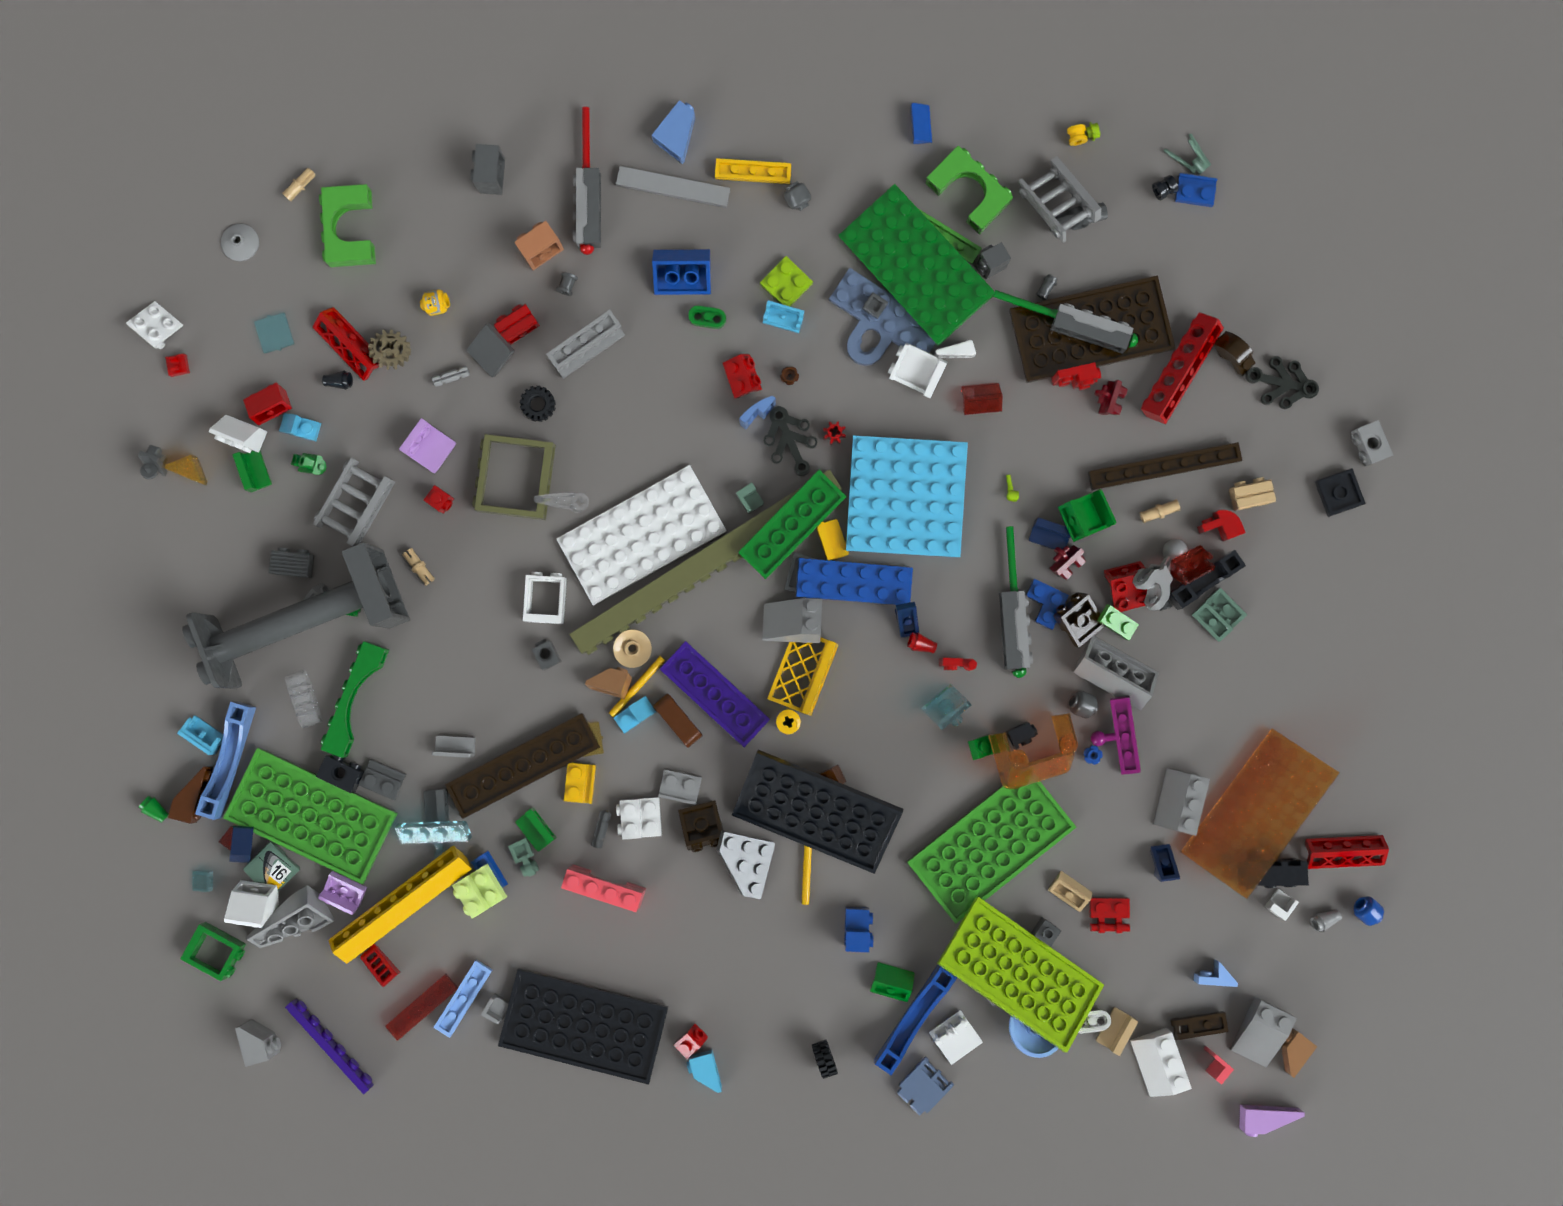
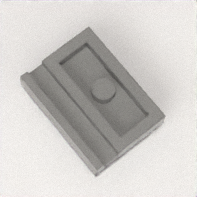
[658,769,702,805]

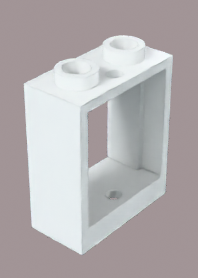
[523,572,567,624]

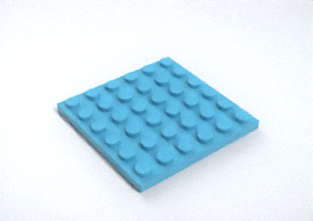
[846,436,968,557]

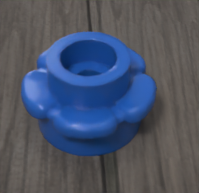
[1083,746,1103,765]

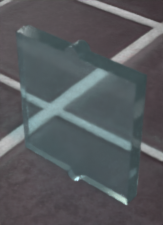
[254,313,294,354]

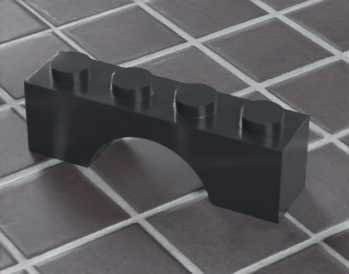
[1169,550,1246,610]

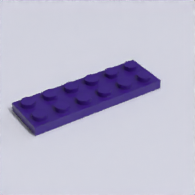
[660,641,770,748]

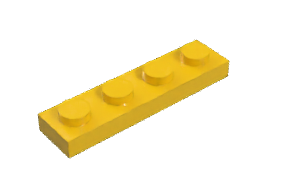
[715,158,791,184]

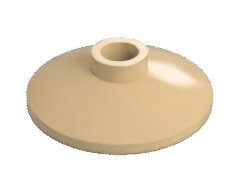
[613,629,652,668]

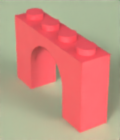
[561,865,646,912]

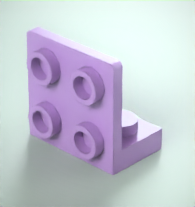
[399,418,456,474]

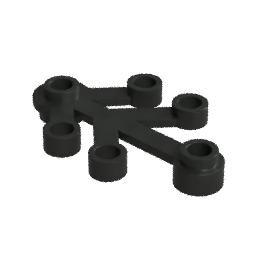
[1246,356,1319,409]
[764,406,818,476]

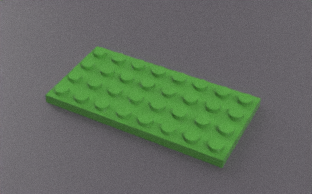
[223,748,398,884]
[907,766,1076,924]

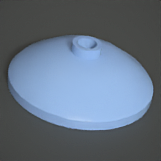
[1009,1016,1059,1058]

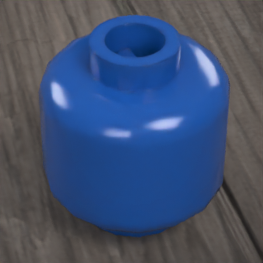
[1354,896,1384,926]

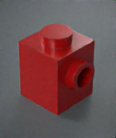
[424,485,454,514]

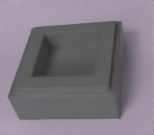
[862,292,888,319]

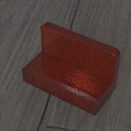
[961,383,1003,415]

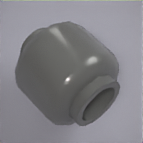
[784,181,811,211]
[1068,691,1099,718]

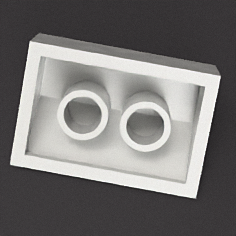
[1130,1028,1192,1097]

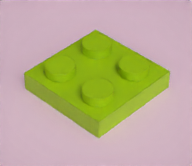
[760,256,813,307]

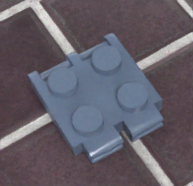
[897,1057,954,1116]

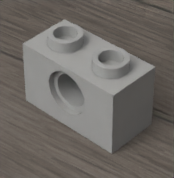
[1351,420,1393,466]

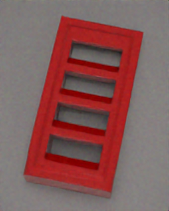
[360,944,400,987]

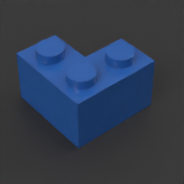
[844,907,873,952]

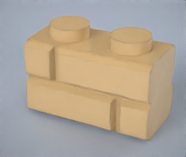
[1229,477,1276,511]

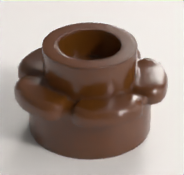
[780,367,799,385]

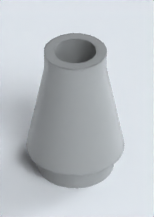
[1310,909,1342,932]

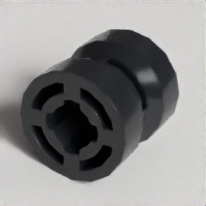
[1152,175,1178,201]

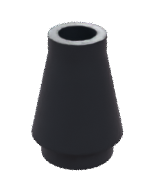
[322,370,353,390]

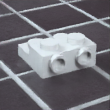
[616,797,662,840]

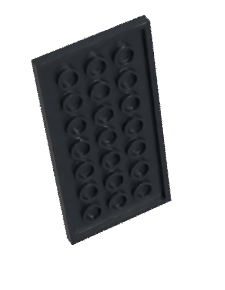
[732,749,904,874]
[498,968,669,1085]

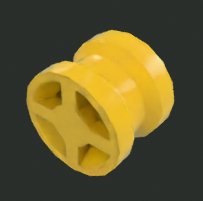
[1067,124,1088,146]

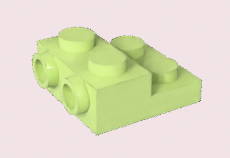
[452,864,507,919]

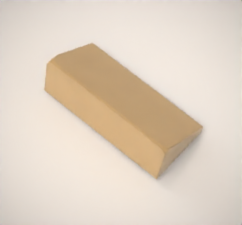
[1048,871,1092,912]

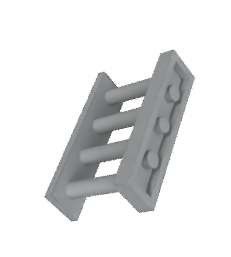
[1018,156,1101,243]
[546,310,625,379]
[313,458,395,546]

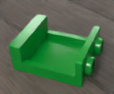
[1058,489,1117,542]

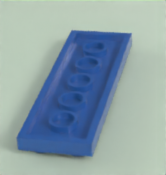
[796,558,913,605]

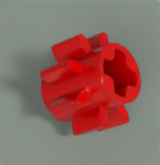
[823,421,846,445]

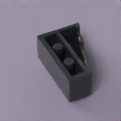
[1237,858,1309,889]

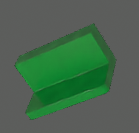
[232,451,272,492]
[516,807,557,852]
[870,962,915,1002]

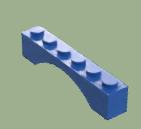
[874,965,957,1075]

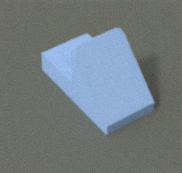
[1194,959,1238,987]

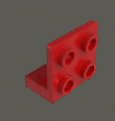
[1104,561,1147,612]

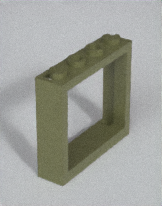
[472,434,556,520]

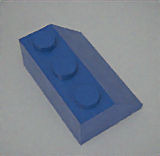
[652,249,711,295]

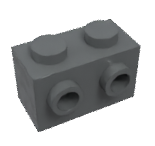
[977,242,1011,279]

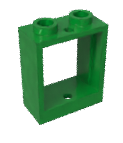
[180,922,246,981]

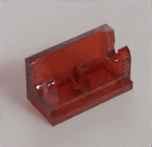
[1170,545,1215,585]

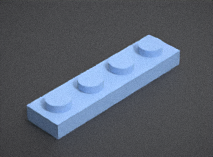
[433,960,493,1038]

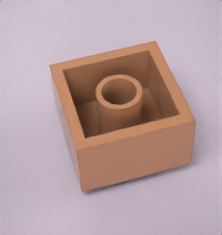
[514,221,564,271]

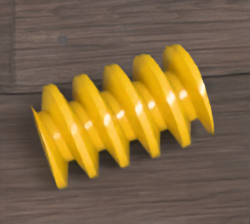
[776,709,801,734]

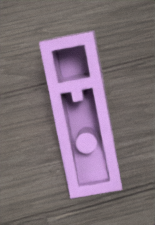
[1239,1105,1305,1137]

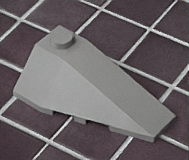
[246,885,334,948]

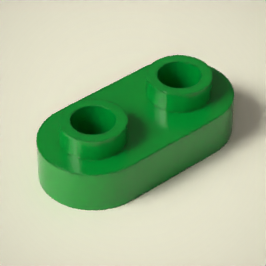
[688,306,726,329]

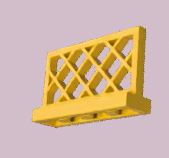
[767,638,839,716]

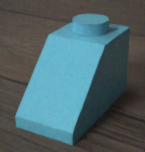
[687,1049,722,1093]

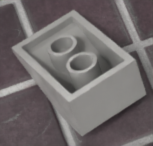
[762,598,822,643]
[1230,997,1297,1067]

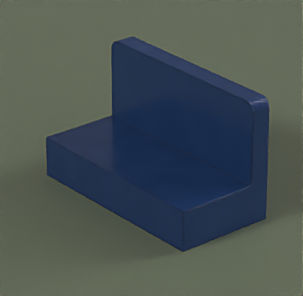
[1029,518,1071,549]

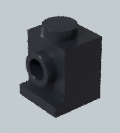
[1005,722,1038,749]

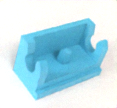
[763,300,804,333]
[177,716,224,755]

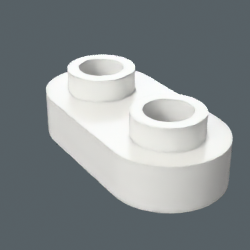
[1078,1010,1111,1034]

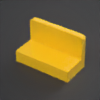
[816,519,849,561]

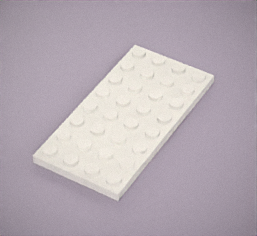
[557,465,727,606]

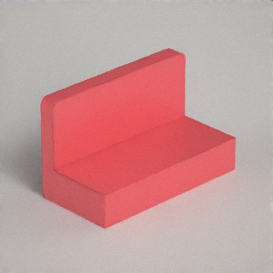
[1204,1046,1234,1085]

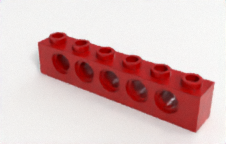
[1141,312,1224,424]

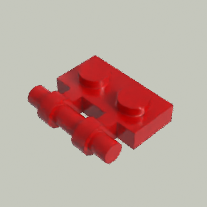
[939,658,977,671]
[1090,897,1130,934]

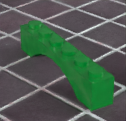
[321,641,389,758]

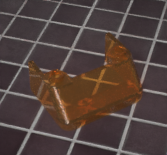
[988,713,1078,789]

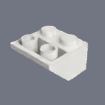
[209,415,267,453]
[224,880,279,928]

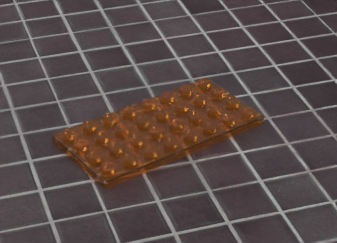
[1181,729,1340,899]

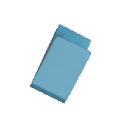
[279,413,321,442]
[614,696,656,734]

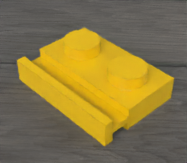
[564,763,596,804]

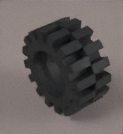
[519,385,556,422]
[812,1039,838,1079]

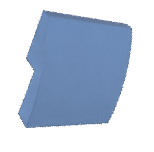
[739,396,776,429]

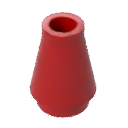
[907,632,937,654]

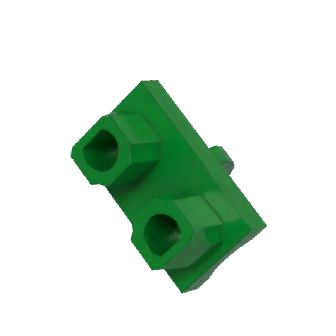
[291,453,327,475]

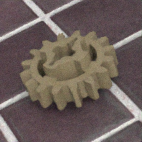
[368,330,411,370]

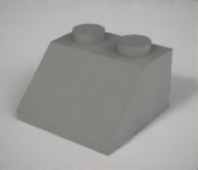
[235,1020,281,1067]

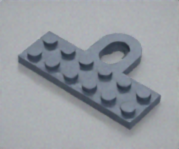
[829,268,936,366]

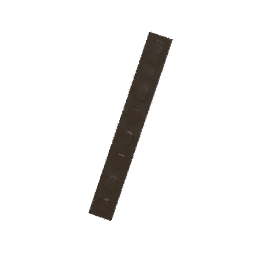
[1088,442,1243,491]

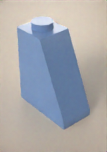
[651,100,695,164]

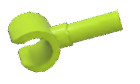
[1006,475,1019,502]

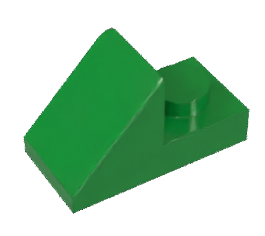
[968,733,1002,760]

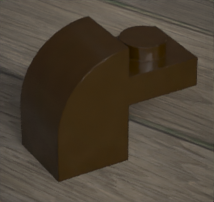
[1214,331,1255,376]

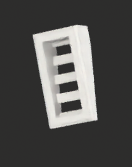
[934,340,976,358]

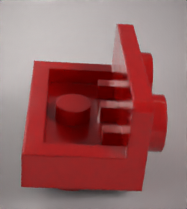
[723,354,762,398]

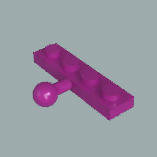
[1091,696,1141,775]

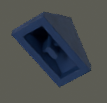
[229,826,254,863]

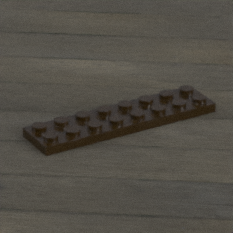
[445,713,600,819]

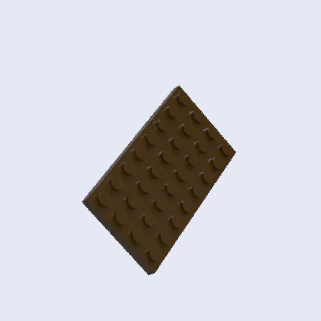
[1009,275,1176,383]

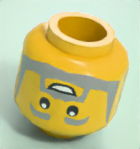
[420,289,450,316]

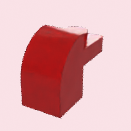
[1197,510,1246,541]

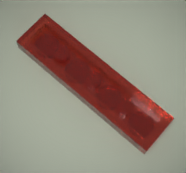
[385,974,458,1041]

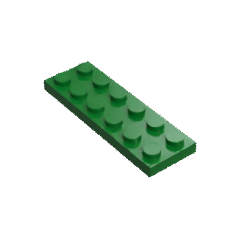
[738,469,847,579]

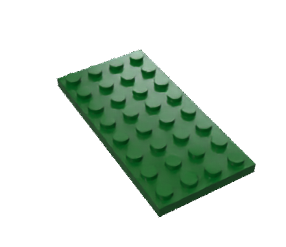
[838,184,996,346]

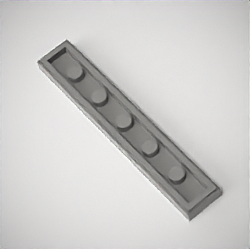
[616,166,731,208]

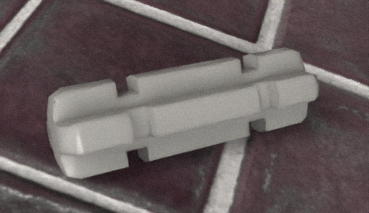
[432,366,470,387]

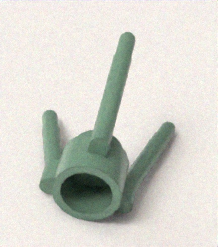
[1164,133,1212,175]

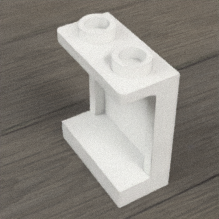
[888,342,948,398]

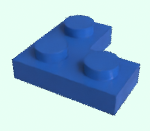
[1026,579,1069,630]

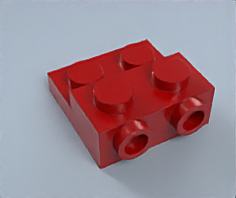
[1051,362,1101,390]

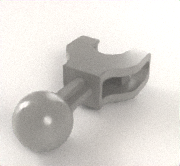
[1133,539,1188,611]

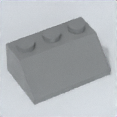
[1153,768,1210,836]

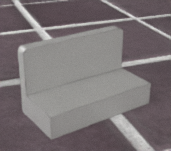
[432,735,476,757]

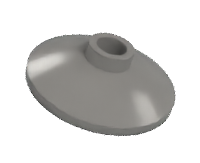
[221,224,259,261]

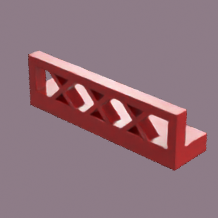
[313,307,379,381]
[1305,835,1389,869]

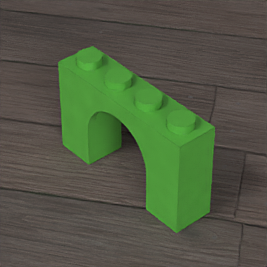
[925,146,1013,234]
[319,184,376,267]

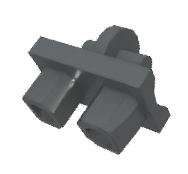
[138,445,168,479]

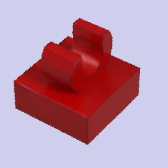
[165,353,190,377]

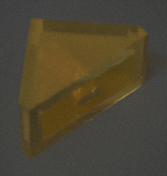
[164,455,207,485]

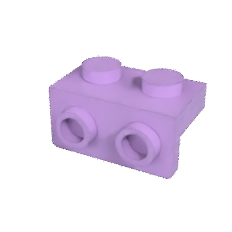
[318,871,367,915]

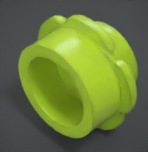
[1086,122,1100,141]

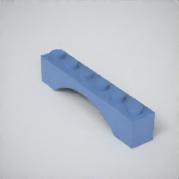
[195,702,256,820]

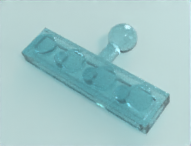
[395,821,472,859]

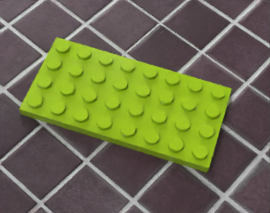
[937,897,1104,1053]

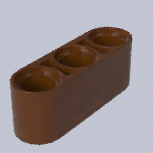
[653,693,703,748]

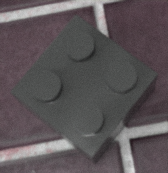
[470,144,505,195]

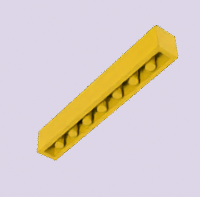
[328,845,472,964]

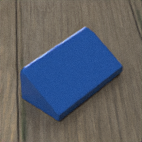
[910,103,932,144]

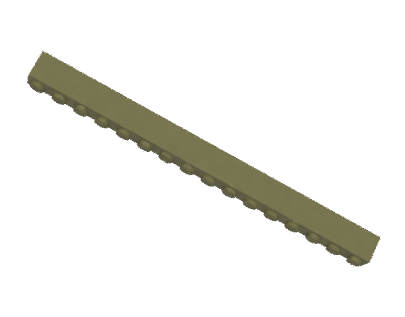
[570,469,842,655]

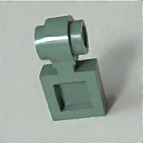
[508,838,539,877]

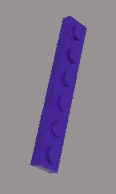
[285,998,374,1095]

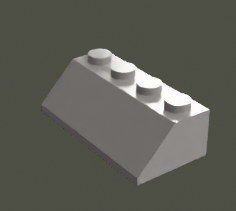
[1073,636,1159,711]

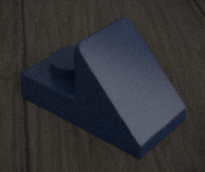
[895,601,919,638]
[1150,844,1180,882]

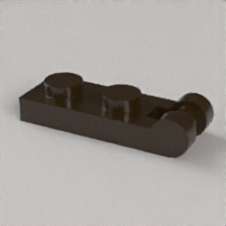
[1170,1011,1229,1040]

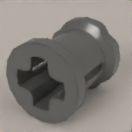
[556,272,578,296]

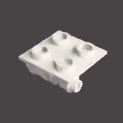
[126,301,183,349]
[929,1010,983,1065]

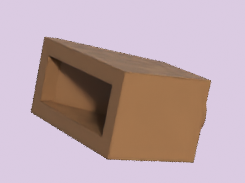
[585,667,632,699]
[1281,1028,1317,1078]

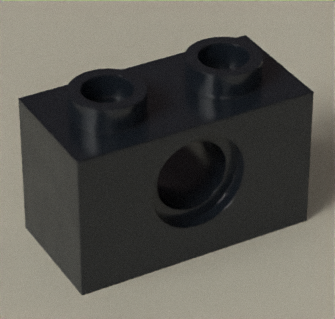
[316,755,364,793]

